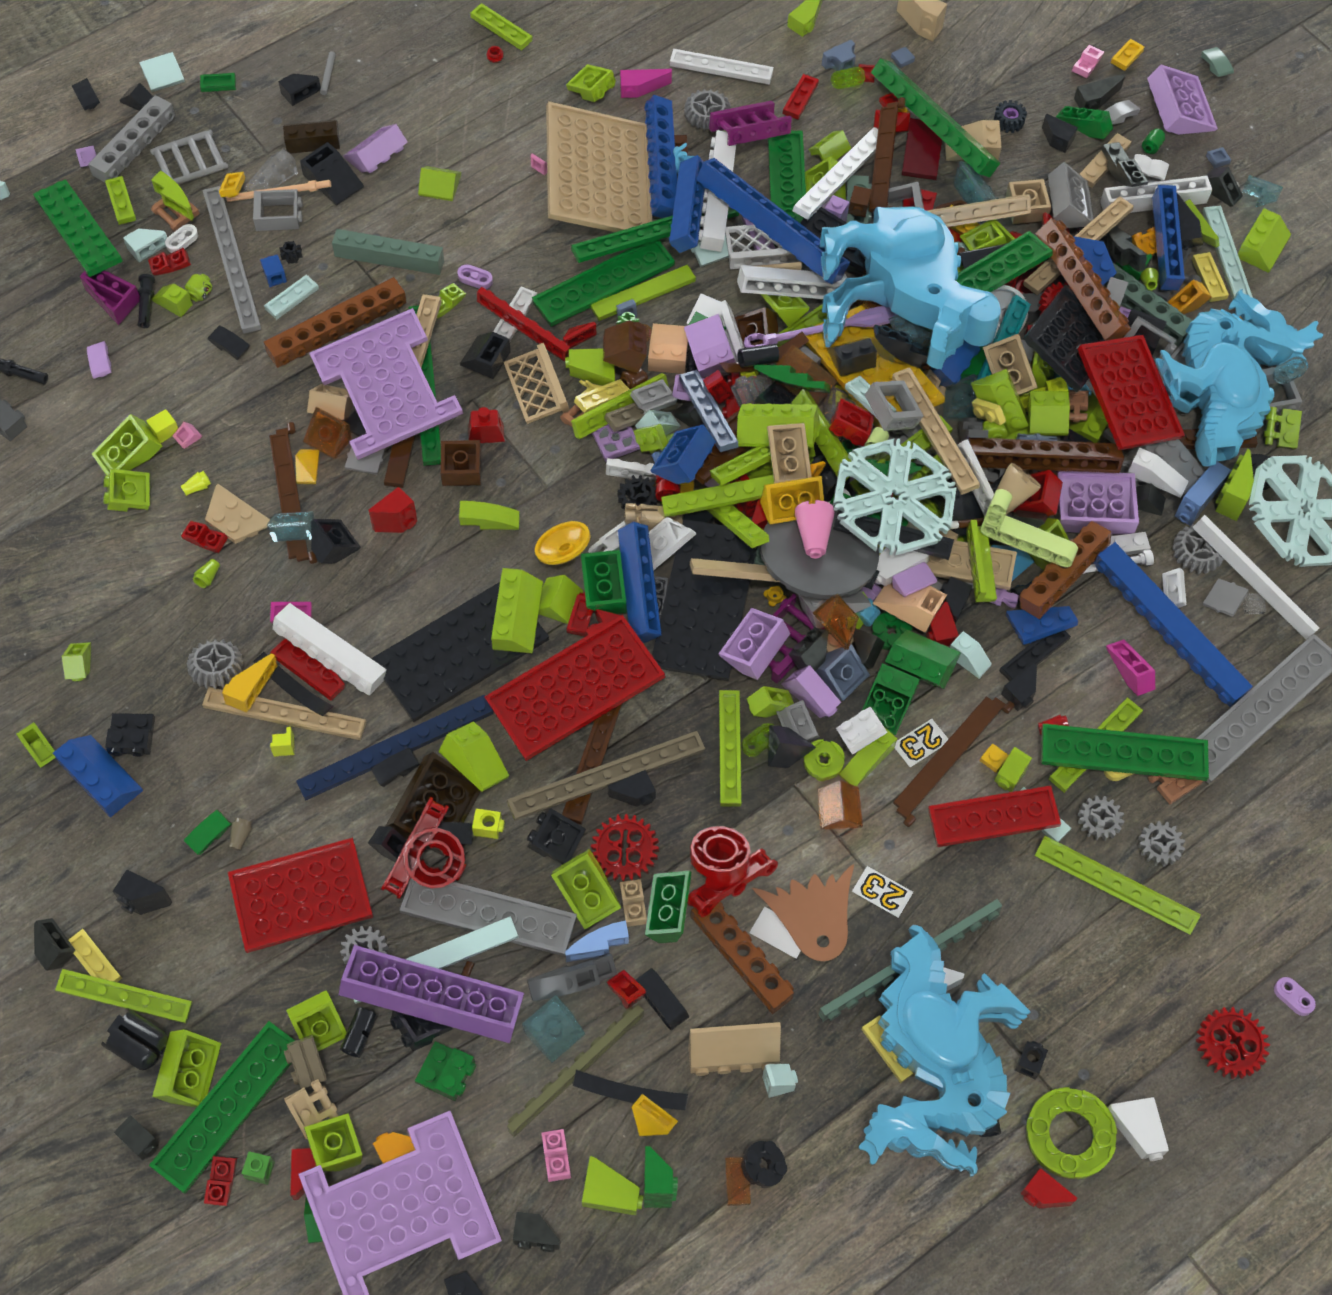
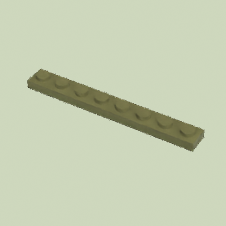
[507,1004,644,1137]

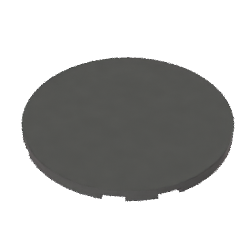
[760,507,879,599]

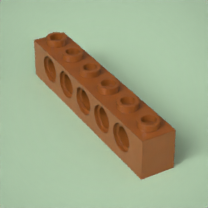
[1019,521,1111,619]
[690,901,794,1015]

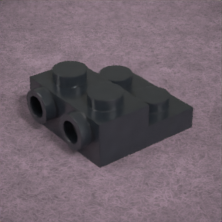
[105,713,155,757]
[526,808,586,865]
[390,1011,453,1051]

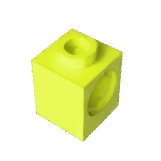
[472,809,505,839]

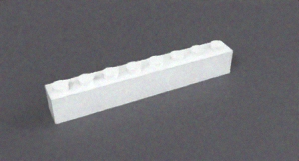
[698,130,736,252]

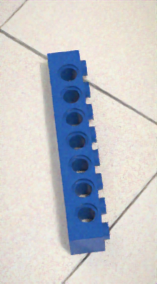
[644,95,677,218]

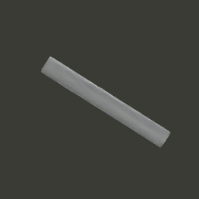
[320,51,336,95]

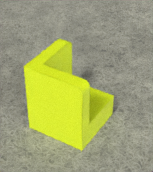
[146,409,178,443]
[270,727,295,757]

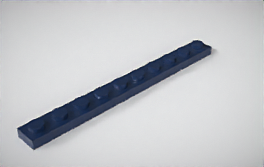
[296,695,493,801]

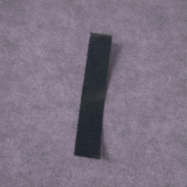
[253,652,334,716]
[573,1069,688,1110]

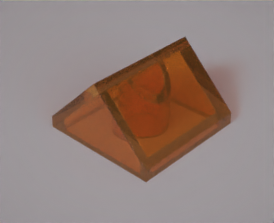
[303,407,352,458]
[813,593,859,650]
[817,780,863,829]

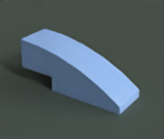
[565,920,629,962]

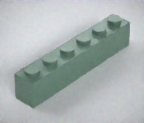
[332,229,444,275]

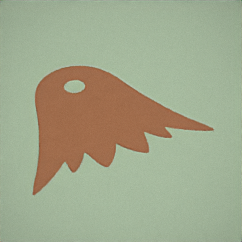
[752,864,854,961]

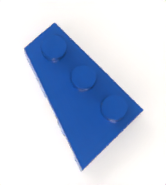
[1006,606,1078,645]

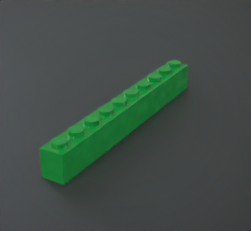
[871,58,1000,177]

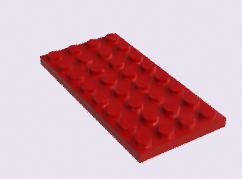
[485,615,665,761]

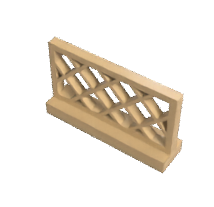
[503,343,570,424]

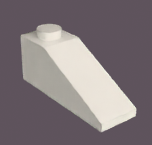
[1128,448,1189,498]

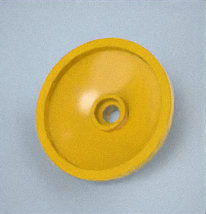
[535,521,591,565]

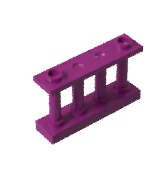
[709,101,792,146]
[768,594,830,684]

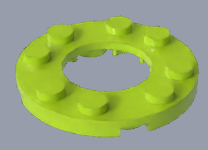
[1026,1087,1117,1179]

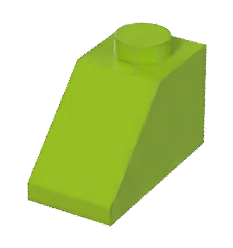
[152,284,192,317]
[62,642,91,681]
[747,686,794,718]
[995,747,1032,792]

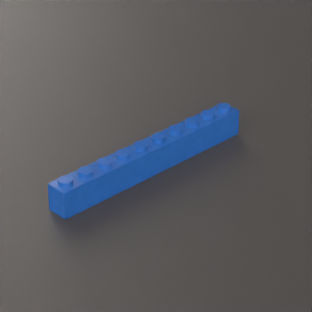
[696,158,850,284]
[1094,542,1253,707]

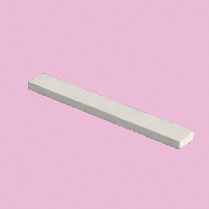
[1192,515,1319,639]

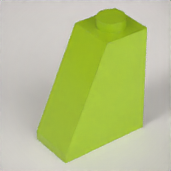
[565,348,615,386]
[582,1156,644,1215]

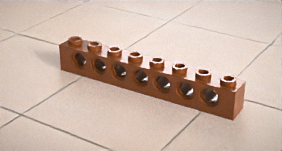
[1035,218,1131,341]
[264,277,407,368]

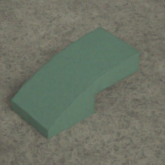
[1201,47,1234,77]

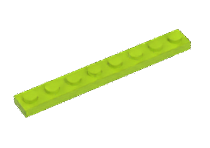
[1035,836,1201,935]

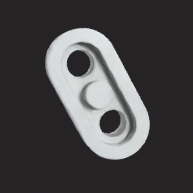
[165,224,198,253]

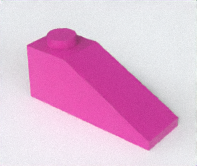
[620,69,672,98]
[1106,639,1156,696]

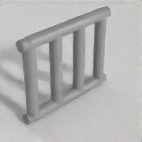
[150,129,228,185]

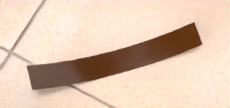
[719,332,809,373]

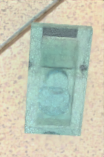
[1242,175,1283,207]

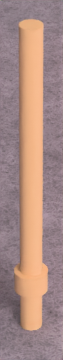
[226,180,331,202]

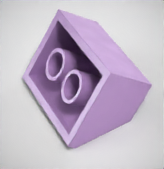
[343,124,407,173]
[719,608,791,680]

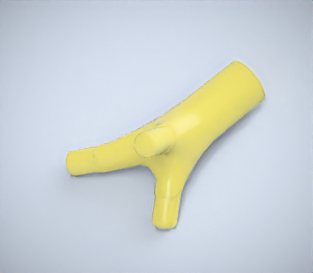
[579,380,601,394]

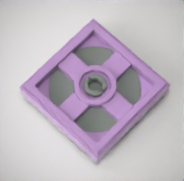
[592,424,640,462]

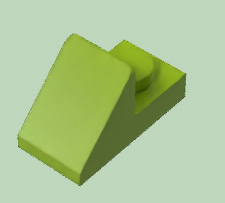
[16,722,55,768]

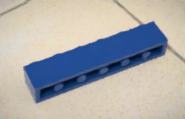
[669,155,705,253]
[1152,185,1185,291]
[618,522,661,643]

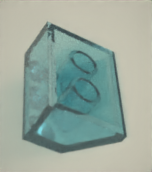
[954,161,999,223]

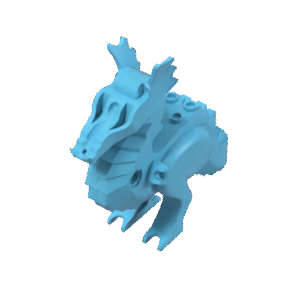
[1155,289,1323,466]
[859,925,1030,1177]

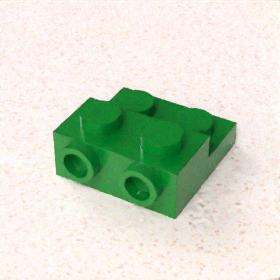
[415,1041,476,1101]

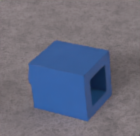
[260,254,287,287]

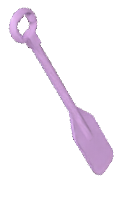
[744,306,906,348]

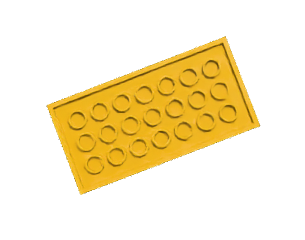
[806,305,945,428]

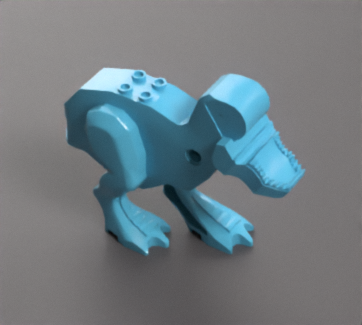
[820,207,1001,370]

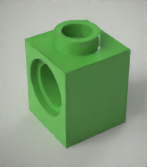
[241,1151,275,1185]

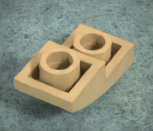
[620,879,647,927]

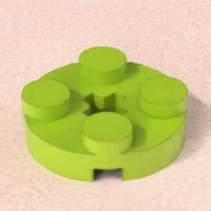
[803,739,845,781]

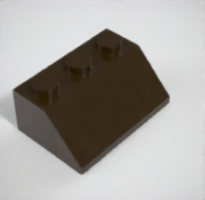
[283,120,340,154]

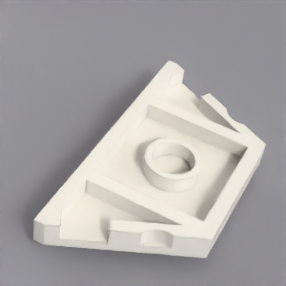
[649,517,696,571]

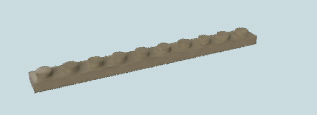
[507,731,705,821]

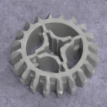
[684,89,731,131]
[1172,524,1224,574]
[187,639,243,690]

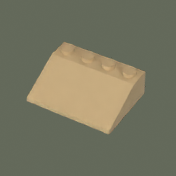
[688,1022,781,1076]

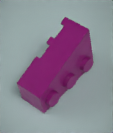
[80,270,140,325]

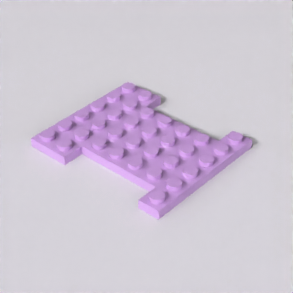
[310,308,463,460]
[298,1111,502,1295]

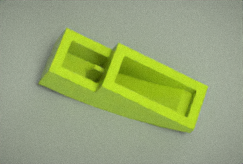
[151,170,194,220]
[459,501,520,530]

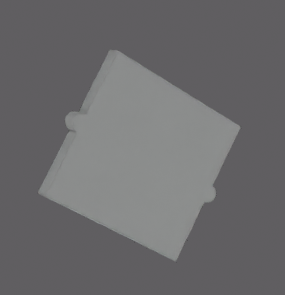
[345,446,386,475]
[1203,578,1249,617]

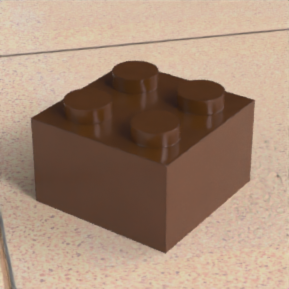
[440,440,481,486]

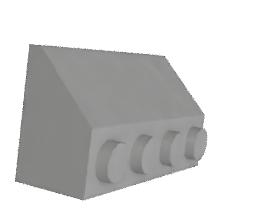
[1048,162,1094,228]

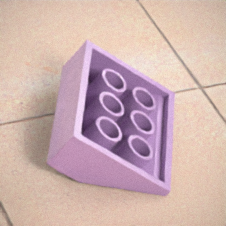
[1147,65,1218,135]
[1055,471,1139,534]

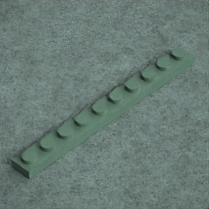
[818,899,1002,1022]

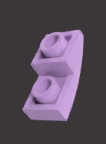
[87,341,112,378]

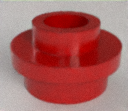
[486,46,504,62]

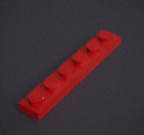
[477,287,570,362]

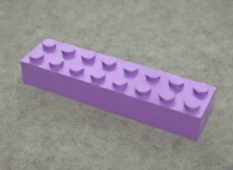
[339,945,524,1043]

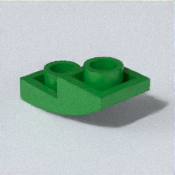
[183,810,232,855]

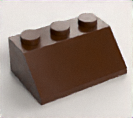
[603,320,647,373]

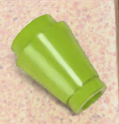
[1140,268,1159,290]
[193,559,220,588]

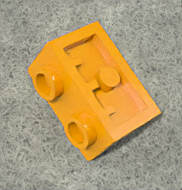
[1131,227,1157,255]

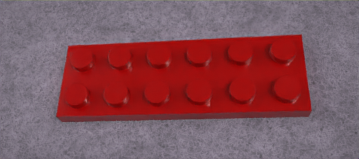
[928,785,1061,847]

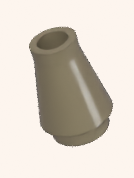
[228,818,252,850]

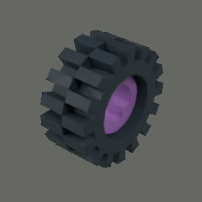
[994,100,1027,133]

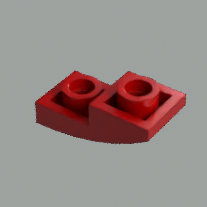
[148,248,191,275]
[181,521,228,553]
[204,1156,237,1206]

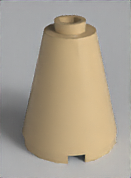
[994,463,1041,515]

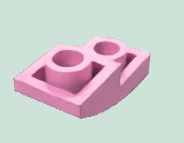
[541,1129,571,1182]

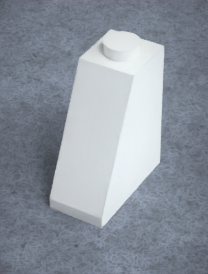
[875,547,929,586]
[1108,1097,1169,1161]

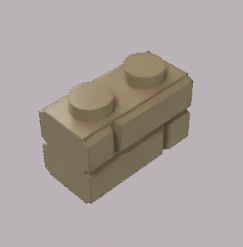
[284,1035,327,1089]

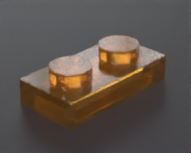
[725,1157,751,1206]

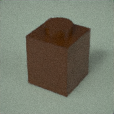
[848,186,872,217]

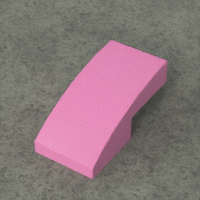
[1072,45,1104,78]

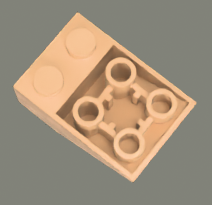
[873,583,947,632]

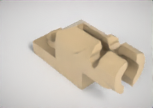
[624,503,683,531]

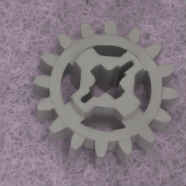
[1077,796,1124,841]
[1138,821,1185,867]
[340,926,388,964]

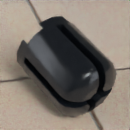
[101,1008,168,1070]

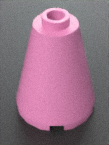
[795,500,835,559]

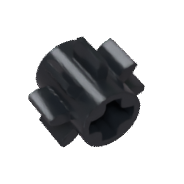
[279,241,303,264]

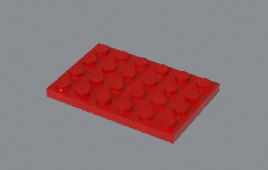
[1077,335,1185,450]
[228,838,373,953]

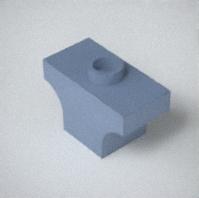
[822,40,856,75]

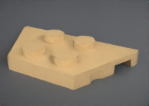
[205,484,275,544]

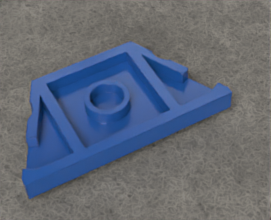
[1073,236,1117,294]

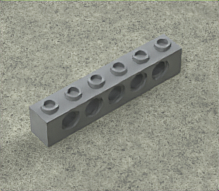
[88,95,175,182]

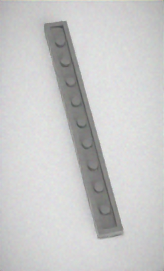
[203,186,261,334]

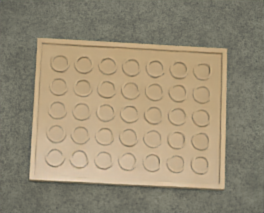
[546,101,652,232]

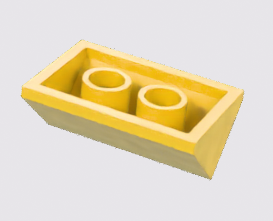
[760,476,824,524]

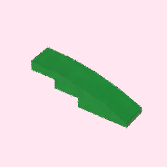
[754,365,831,393]

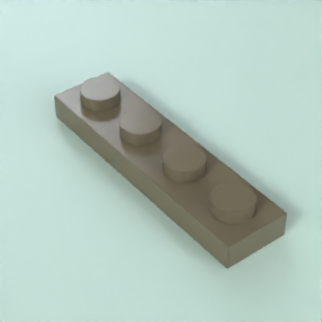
[604,403,677,432]

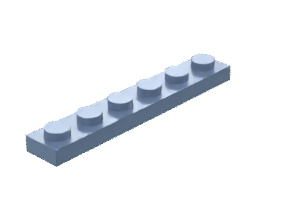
[679,370,738,452]

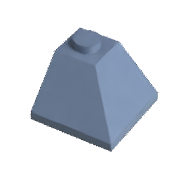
[815,644,870,701]

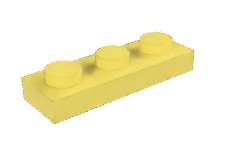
[1191,252,1229,302]
[574,379,630,413]
[69,929,122,982]
[861,1015,915,1083]

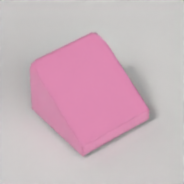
[531,153,547,175]
[172,422,202,449]

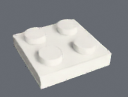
[836,707,888,755]

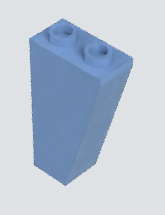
[1175,461,1232,526]

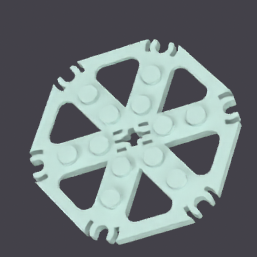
[833,439,956,556]
[1249,455,1332,567]

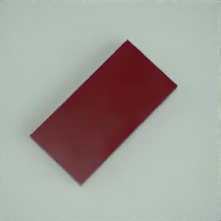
[902,118,942,180]

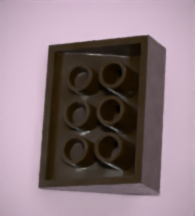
[385,752,481,856]

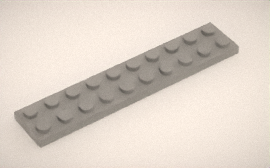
[1196,634,1332,784]

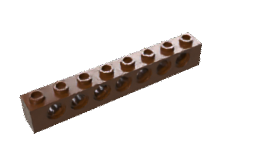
[968,437,1124,473]

